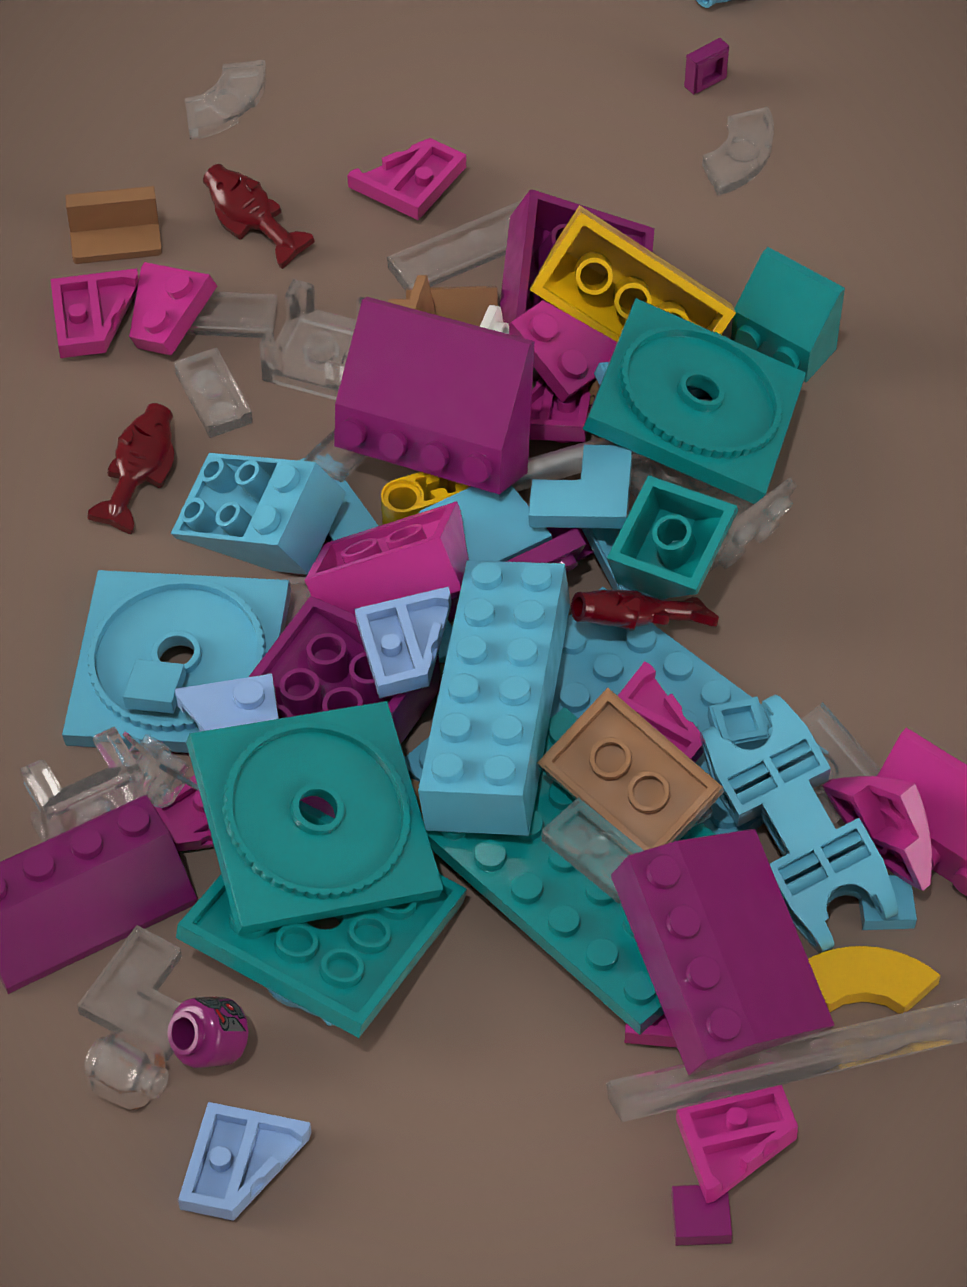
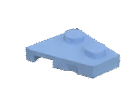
[355,587,451,698]
[175,674,279,732]
[178,1102,311,1221]

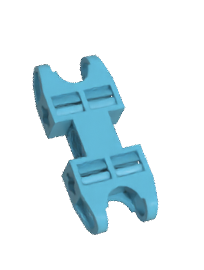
[700,694,898,953]

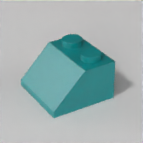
[731,247,845,383]
[607,475,738,599]

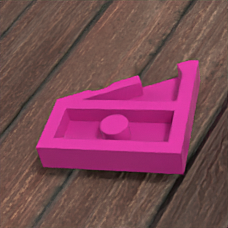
[676,1083,798,1203]

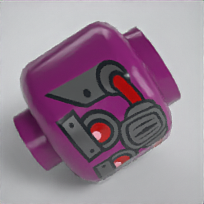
[167,996,249,1068]

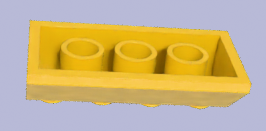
[530,205,736,342]

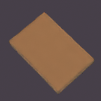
[537,688,724,853]

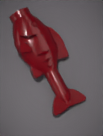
[203,164,315,269]
[87,403,174,534]
[571,589,719,631]

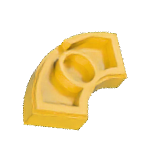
[808,946,941,1016]

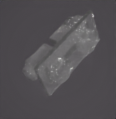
[120,731,199,808]

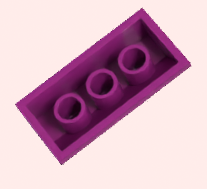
[0,794,197,994]

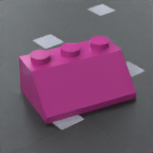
[305,501,469,614]
[877,727,967,896]

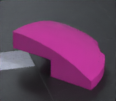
[822,776,932,891]

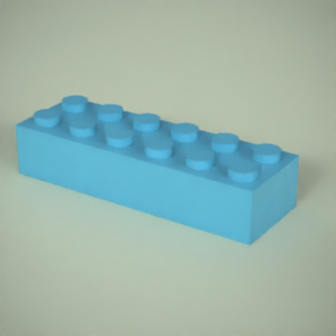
[418,560,570,836]

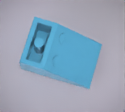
[171,453,346,575]

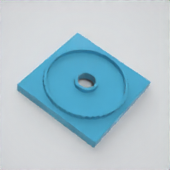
[62,570,292,753]

